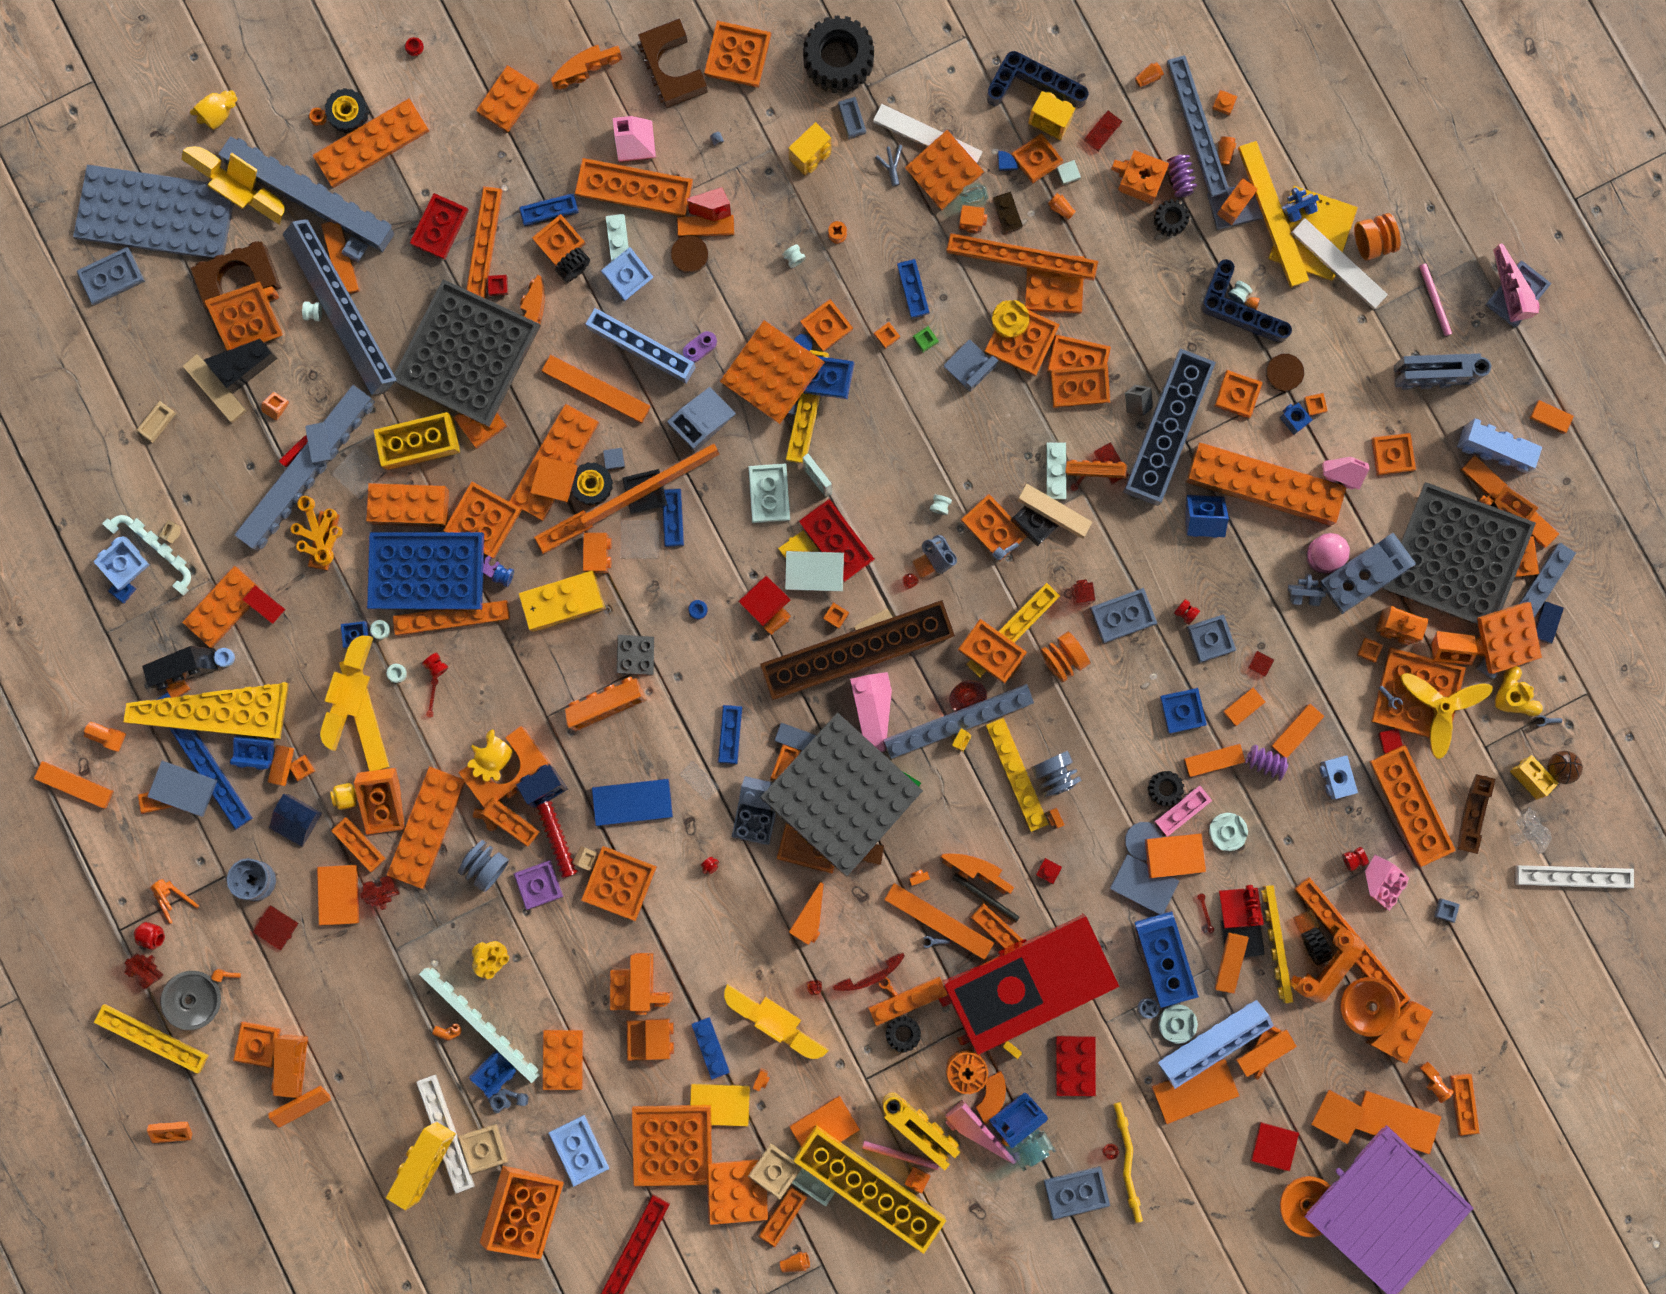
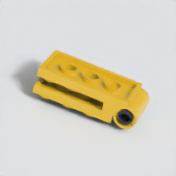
[883,1092,960,1171]

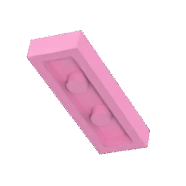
[1154,786,1212,837]

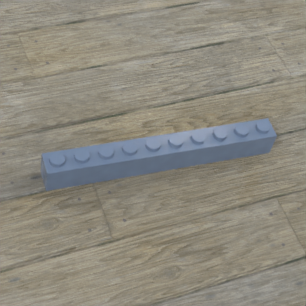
[218,136,394,253]
[283,219,397,395]
[235,385,375,551]

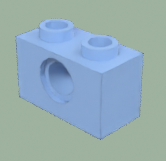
[1320,756,1358,799]

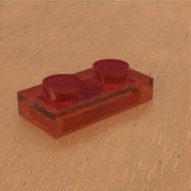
[1084,110,1123,152]
[1093,442,1129,485]

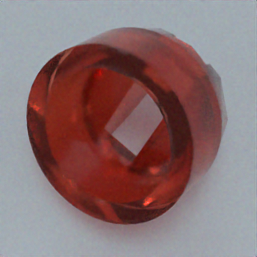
[902,573,919,589]
[806,980,822,995]
[1102,1143,1119,1160]

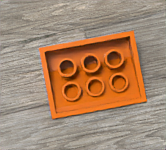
[565,677,647,731]
[479,1166,564,1259]

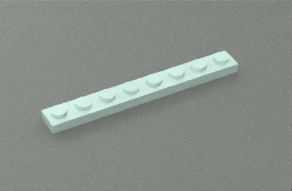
[419,968,540,1083]

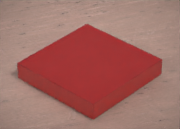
[738,576,791,626]
[1250,1122,1299,1171]

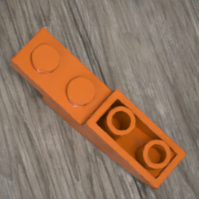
[551,45,622,90]
[520,274,545,324]
[940,853,1015,895]

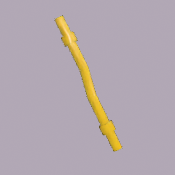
[1113,1102,1143,1223]

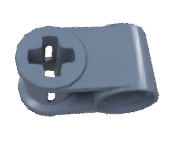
[922,535,957,574]

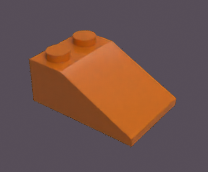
[354,768,405,834]
[789,882,824,945]

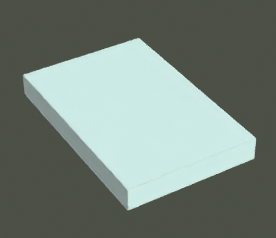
[803,454,832,497]
[748,464,790,523]
[785,551,844,591]

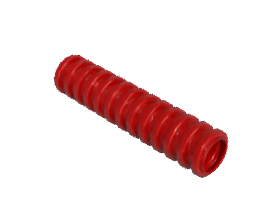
[536,801,578,878]

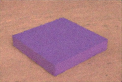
[513,860,564,910]

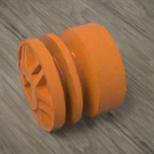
[1354,213,1401,261]
[1040,631,1091,683]
[945,1049,988,1094]

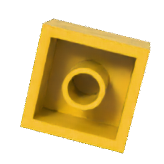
[1028,91,1076,141]
[788,122,832,176]

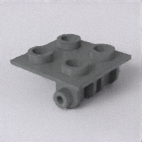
[617,635,654,675]

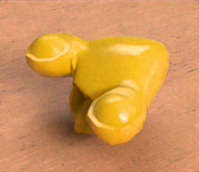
[1495,666,1543,717]

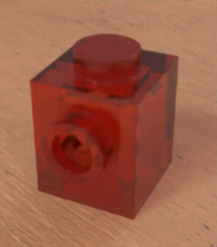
[1071,579,1096,606]

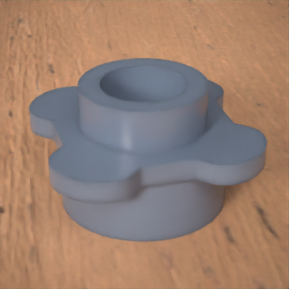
[488,1090,511,1113]

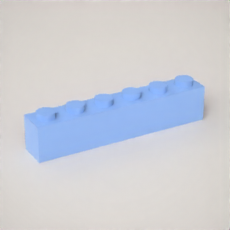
[586,308,696,384]
[1158,1000,1274,1089]

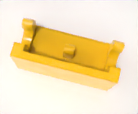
[1510,755,1559,800]

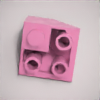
[613,116,656,162]
[1322,457,1369,490]
[1365,855,1409,911]

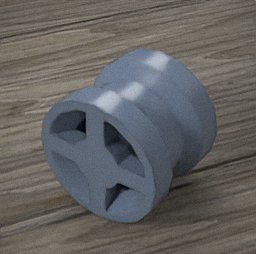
[1138,998,1159,1019]

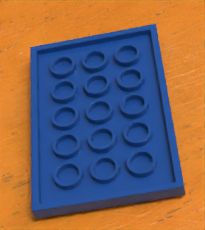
[367,532,484,610]

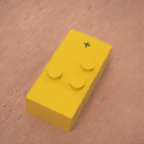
[374,412,460,470]
[519,571,606,632]
[386,1122,456,1211]

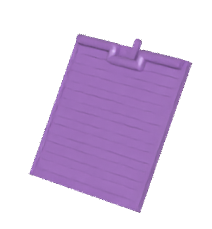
[1305,1125,1474,1294]

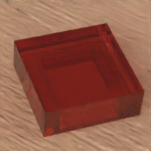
[1248,651,1274,677]

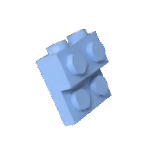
[93,536,149,591]

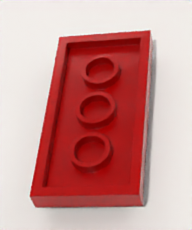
[799,499,875,583]

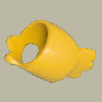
[190,90,238,130]
[467,729,513,782]

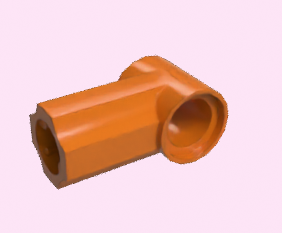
[84,721,126,752]

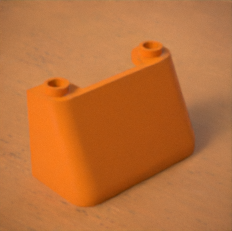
[1290,921,1364,1003]

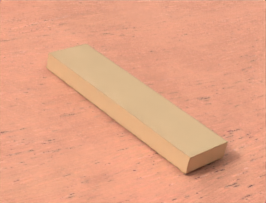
[183,354,247,423]
[1017,484,1092,539]

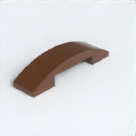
[1458,774,1496,854]

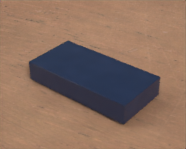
[1536,601,1564,644]

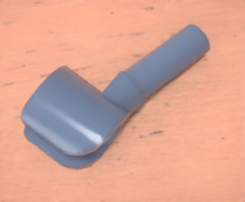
[710,132,724,146]
[992,542,1019,560]
[1378,685,1403,709]
[1535,715,1562,727]
[923,936,950,948]
[503,1088,529,1106]

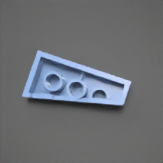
[1457,418,1542,473]

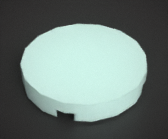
[1208,813,1248,851]
[1158,1004,1198,1044]

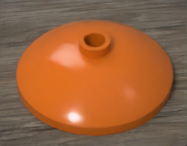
[1341,977,1400,1037]
[1280,1176,1331,1237]

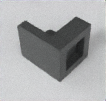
[1125,385,1153,416]

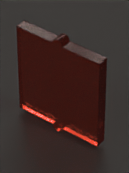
[253,905,299,951]

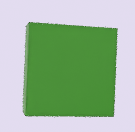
[912,326,939,353]

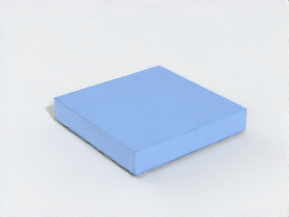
[601,247,653,301]

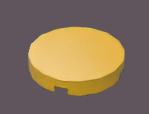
[991,300,1029,338]

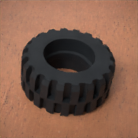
[803,15,874,93]

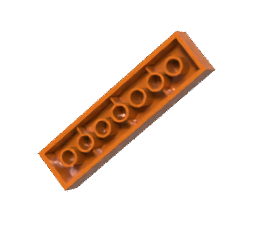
[1185,442,1346,526]

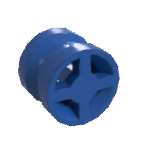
[493,564,514,587]

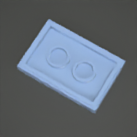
[548,1115,609,1187]

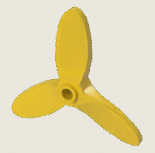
[1401,673,1493,759]

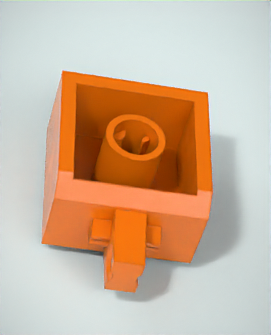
[1111,150,1169,204]
[1375,606,1428,645]

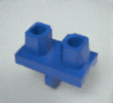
[1282,187,1319,222]

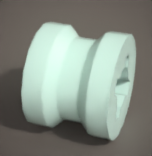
[782,245,806,268]
[1228,281,1253,304]
[302,301,322,321]
[930,494,952,515]

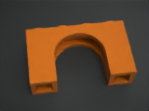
[458,726,551,808]

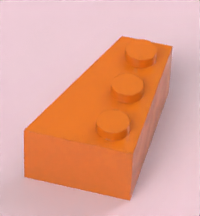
[1366,1000,1433,1064]
[271,1034,308,1098]

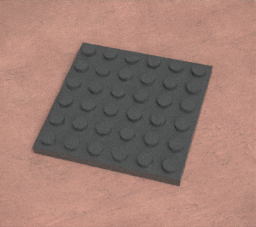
[394,279,541,427]
[1383,482,1536,625]
[760,713,923,877]

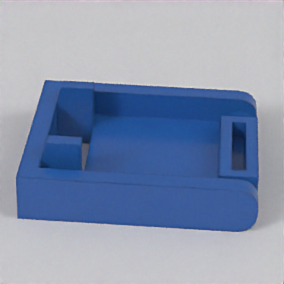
[989,1093,1048,1148]

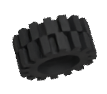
[1154,199,1190,237]
[555,247,591,282]
[1148,771,1185,806]
[1301,927,1333,966]
[885,1016,921,1052]

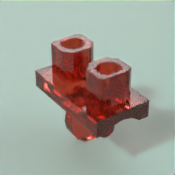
[360,876,400,910]
[124,953,164,989]

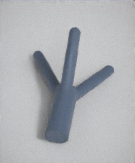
[876,145,902,186]

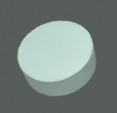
[370,620,391,640]
[386,664,407,683]

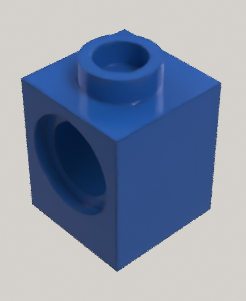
[1280,402,1312,435]

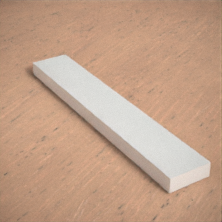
[873,104,983,163]
[1291,218,1388,310]
[1515,865,1634,888]
[416,1074,475,1194]

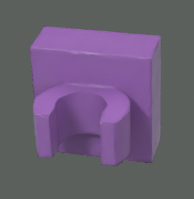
[483,556,500,579]

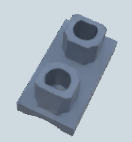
[1288,574,1326,606]

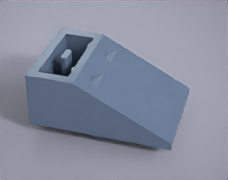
[667,387,736,453]
[732,776,776,845]

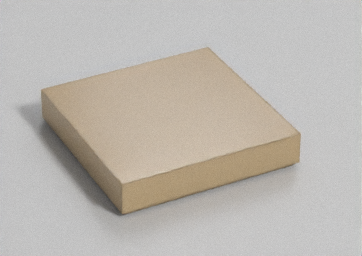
[458,1124,508,1174]
[748,1143,802,1200]

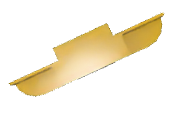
[181,146,284,225]
[320,635,373,751]
[724,984,829,1059]

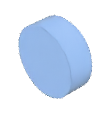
[214,648,235,667]

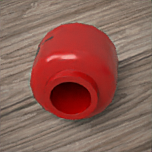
[134,922,165,950]

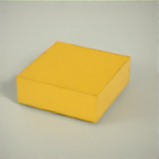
[952,728,972,752]
[1001,1041,1022,1059]

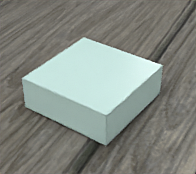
[1056,160,1081,185]

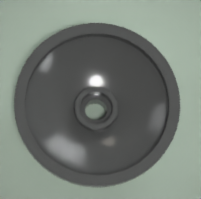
[160,971,221,1030]

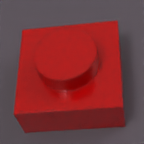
[488,275,509,296]
[1036,858,1062,884]

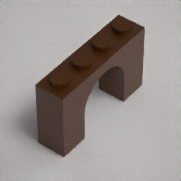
[637,18,708,108]
[191,241,282,313]

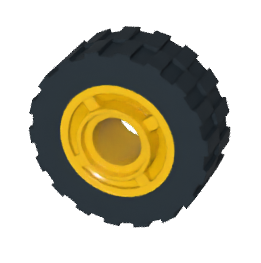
[325,88,369,133]
[571,462,613,505]

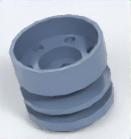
[1031,751,1082,797]
[458,840,509,892]
[227,858,276,901]

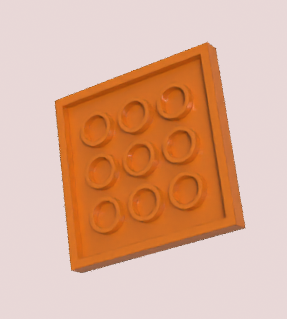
[720,320,825,424]
[1371,648,1466,738]
[632,1105,712,1186]

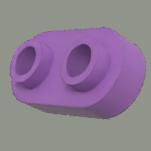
[683,331,717,363]

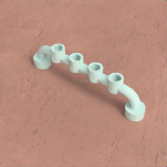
[102,515,191,596]

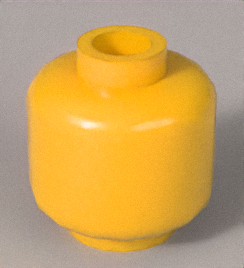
[330,783,357,810]

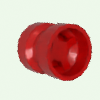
[1174,599,1201,625]
[422,652,449,679]
[1342,847,1369,872]

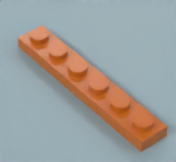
[393,600,510,636]

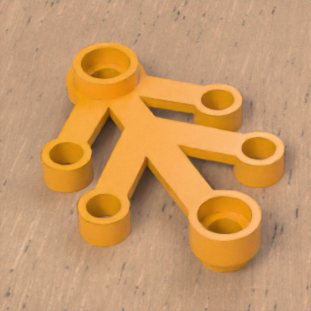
[290,496,343,566]

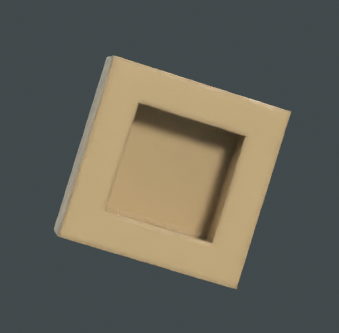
[159,520,182,544]
[573,846,599,871]

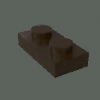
[993,191,1023,234]

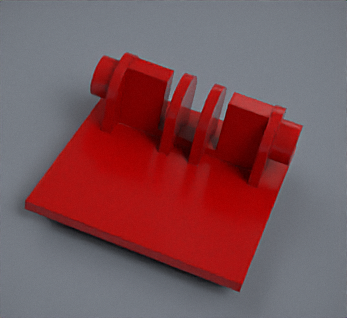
[1219,885,1264,928]

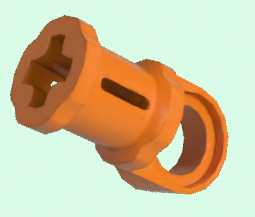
[1420,1062,1453,1103]

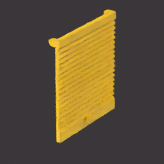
[1268,186,1358,281]

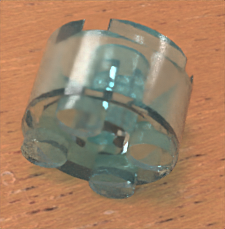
[1010,1128,1056,1171]

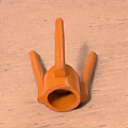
[150,879,199,924]

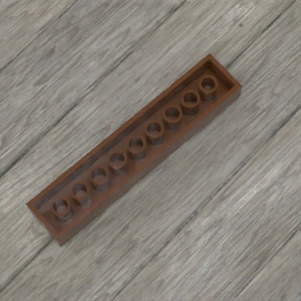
[760,600,955,700]

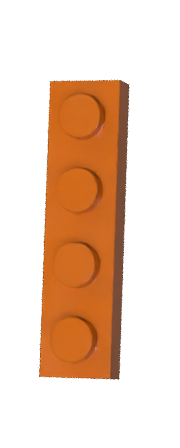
[868,976,948,1026]

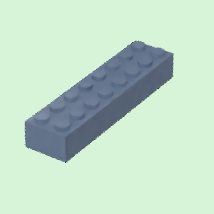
[1123,348,1216,506]

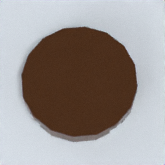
[671,235,708,273]
[1266,354,1304,392]

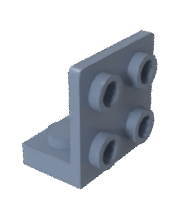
[944,340,998,392]

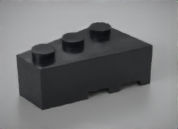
[204,339,278,393]
[142,646,218,690]

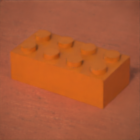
[366,483,449,527]

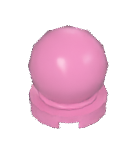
[1307,533,1350,574]

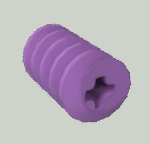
[1167,155,1197,197]
[1244,745,1289,781]

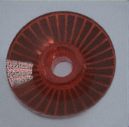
[949,680,987,712]

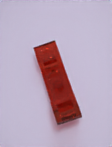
[833,952,905,991]

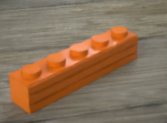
[1065,460,1127,478]

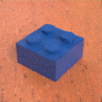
[341,621,369,649]

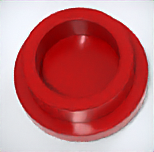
[405,37,424,56]
[701,857,719,874]

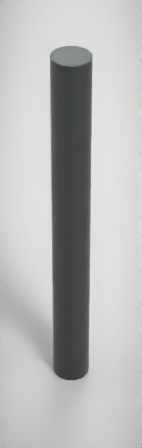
[952,873,1020,923]

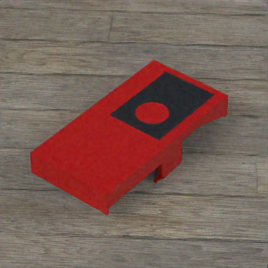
[938,913,1120,1055]

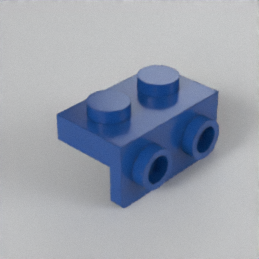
[230,736,274,770]
[469,1049,516,1098]

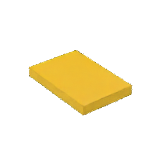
[690,1084,750,1126]

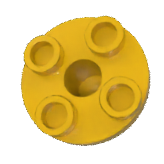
[472,941,509,979]

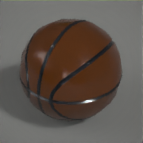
[1547,750,1583,785]

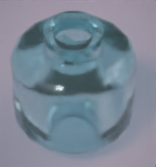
[960,182,989,207]

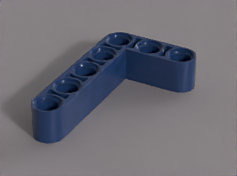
[987,51,1089,108]
[1201,259,1292,343]

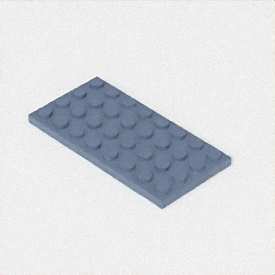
[73,165,234,259]

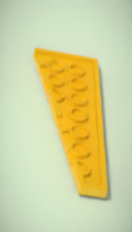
[123,682,289,740]

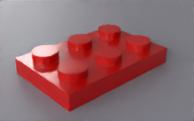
[410,193,469,260]
[1056,1036,1096,1096]

